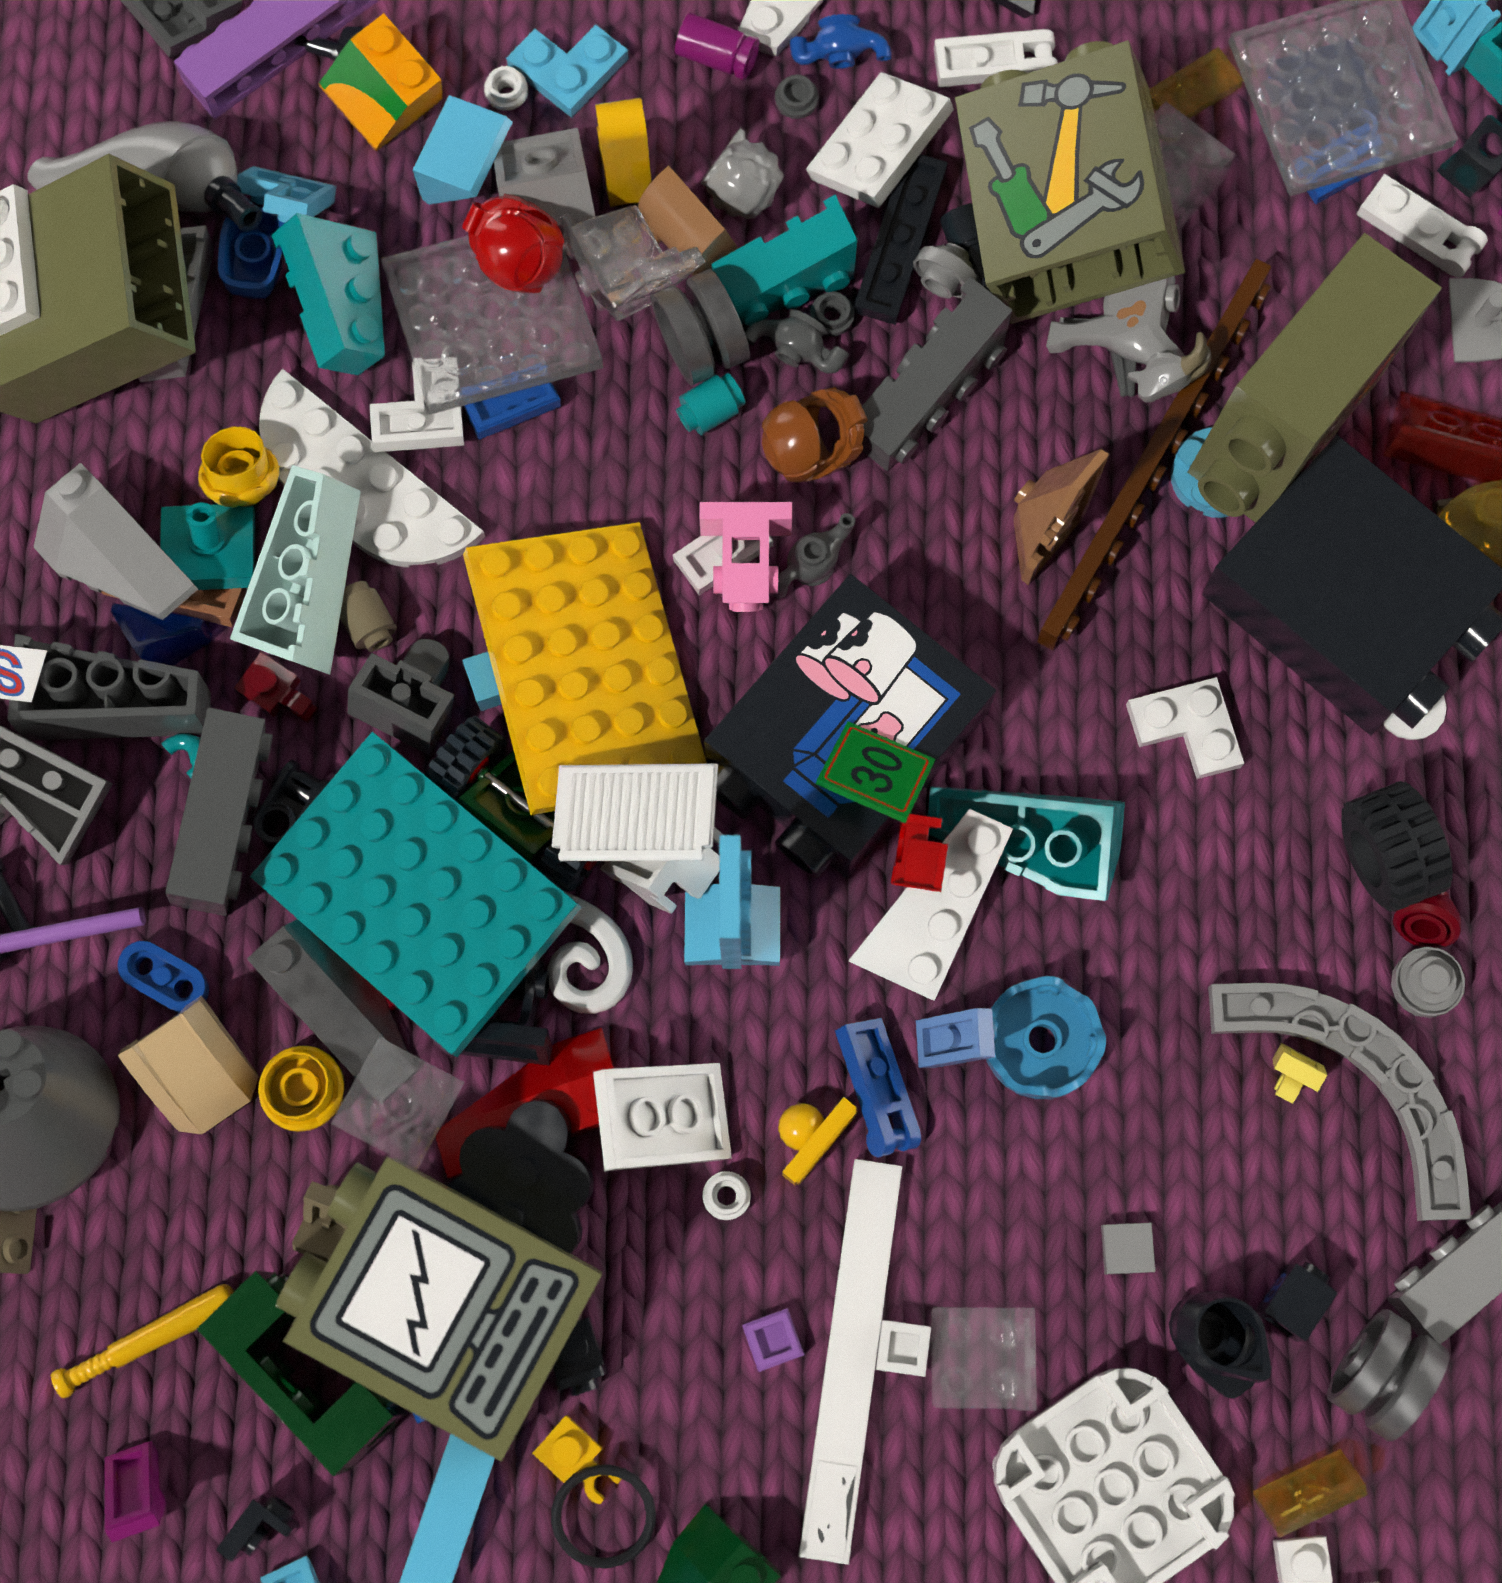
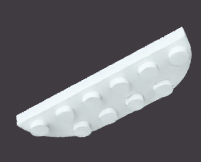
[259,369,485,568]

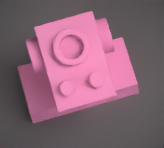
[699,502,792,612]

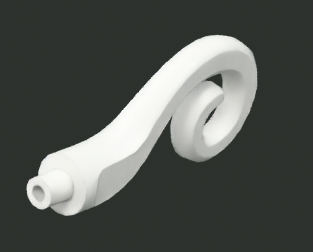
[531,864,633,1014]

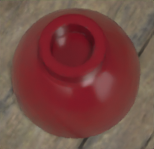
[1393,891,1461,948]

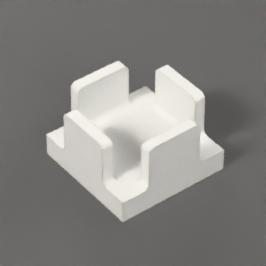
[601,827,723,914]

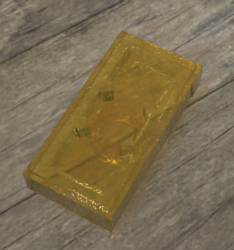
[1149,47,1244,130]
[1253,1449,1368,1538]

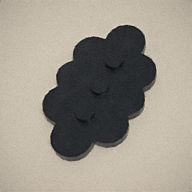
[447,1099,594,1254]

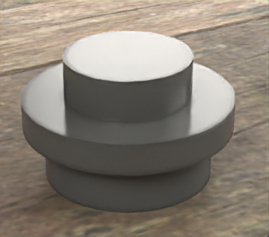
[775,75,818,119]

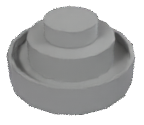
[913,243,978,299]
[1391,947,1465,1018]

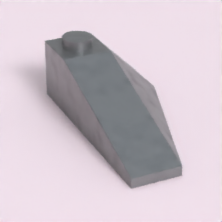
[247,919,417,1104]

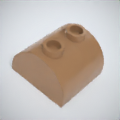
[638,165,738,278]

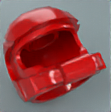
[461,193,564,294]

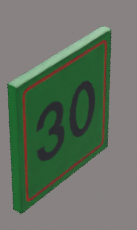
[815,721,935,823]

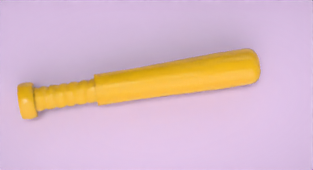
[51,1284,234,1398]

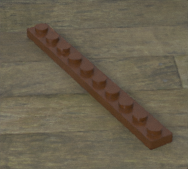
[1037,258,1272,651]

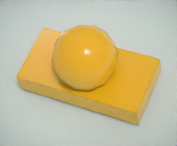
[778,1097,857,1186]

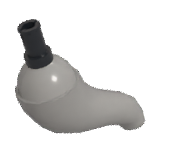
[28,121,263,232]

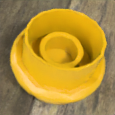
[198,427,279,508]
[258,1045,344,1132]

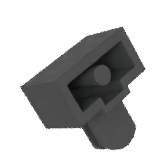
[347,639,454,755]

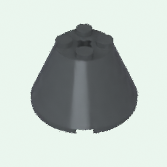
[0,1025,120,1212]

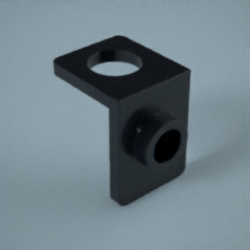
[1437,115,1502,198]

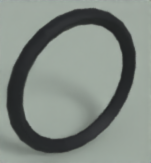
[551,1464,656,1568]

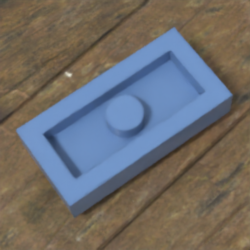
[916,1008,995,1068]

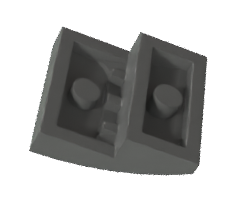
[121,0,242,58]

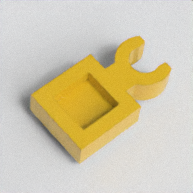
[532,1415,622,1504]

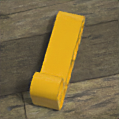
[595,97,651,207]

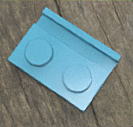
[1411,0,1501,76]

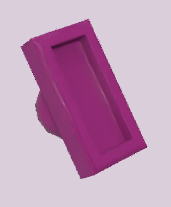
[105,1441,167,1543]

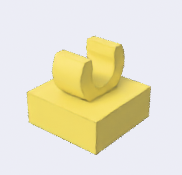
[1272,1043,1327,1104]

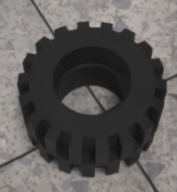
[1341,781,1453,912]

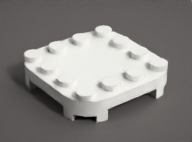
[992,1368,1235,1583]

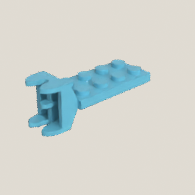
[684,835,780,969]

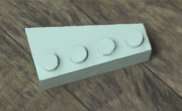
[230,465,361,675]

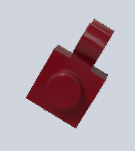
[234,652,318,723]

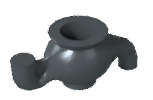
[744,310,849,374]
[771,513,855,599]

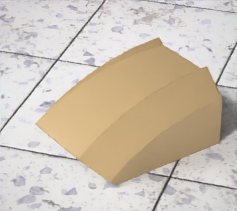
[117,995,259,1134]

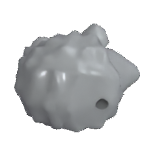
[701,128,784,219]

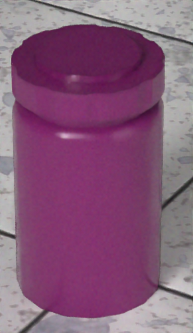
[675,12,759,80]

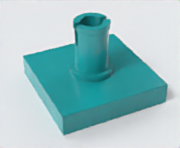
[160,502,255,590]

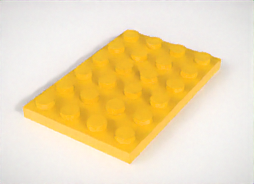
[463,522,707,815]

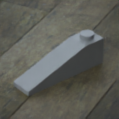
[34,463,198,620]

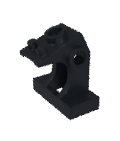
[460,960,553,1066]

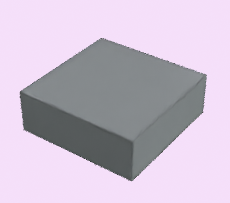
[1101,1223,1155,1274]

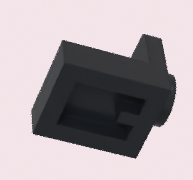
[553,1317,608,1397]
[216,1494,300,1562]

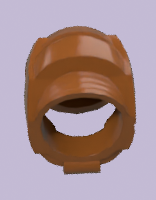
[762,387,868,482]

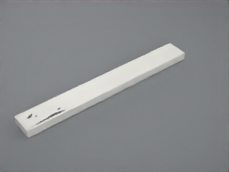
[799,1159,902,1564]

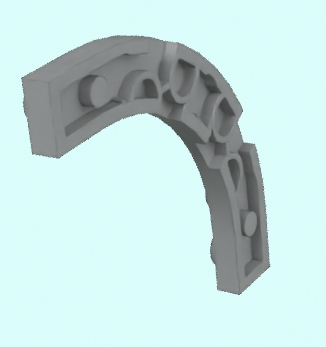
[1208,983,1471,1221]

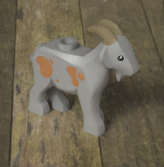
[1046,276,1211,402]

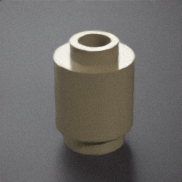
[340,581,397,652]

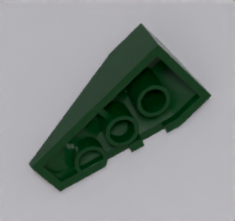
[657,1503,781,1583]

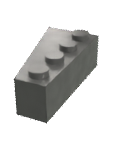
[862,277,1012,472]
[8,634,211,740]
[165,707,273,916]

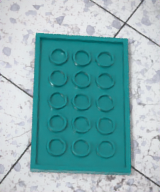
[250,732,582,1057]

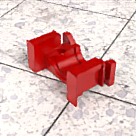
[890,814,949,892]

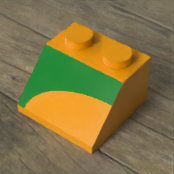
[319,13,442,152]

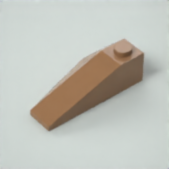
[1013,449,1109,585]

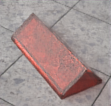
[1383,391,1502,488]

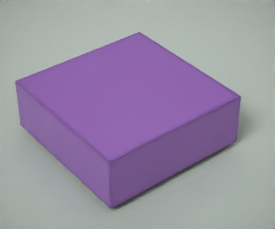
[742,1308,804,1372]

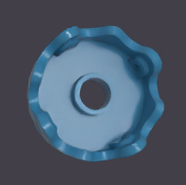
[986,976,1106,1099]

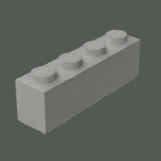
[1387,1201,1502,1345]

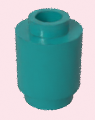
[676,373,746,435]

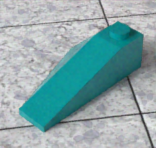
[928,787,1125,901]

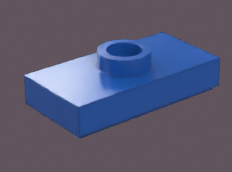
[460,363,561,440]

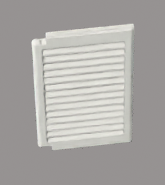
[552,764,718,861]

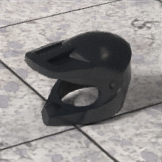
[1169,1291,1272,1399]

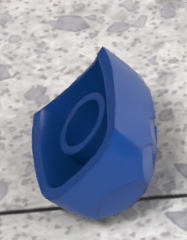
[218,207,285,299]

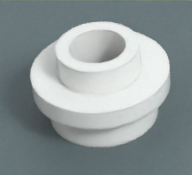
[484,66,528,110]
[703,1171,751,1220]

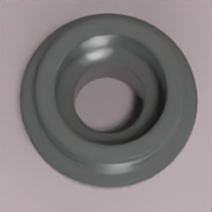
[810,292,854,336]

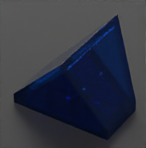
[111,603,212,666]

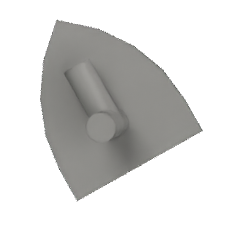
[1449,278,1502,362]

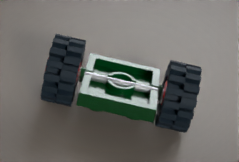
[425,716,601,892]

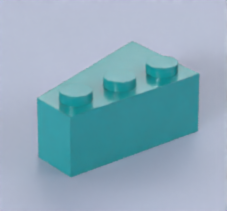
[711,194,857,325]
[271,213,385,375]

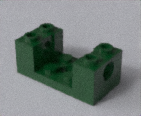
[197,1271,407,1477]

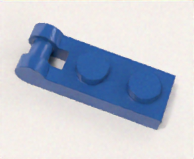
[835,1018,921,1157]

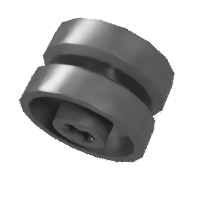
[651,269,750,386]
[1327,1309,1450,1442]

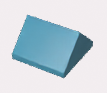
[413,95,513,205]

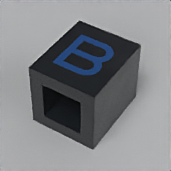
[1255,1262,1338,1342]

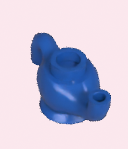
[790,14,892,69]

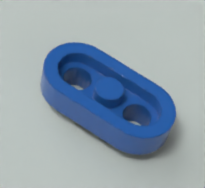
[118,941,209,1013]

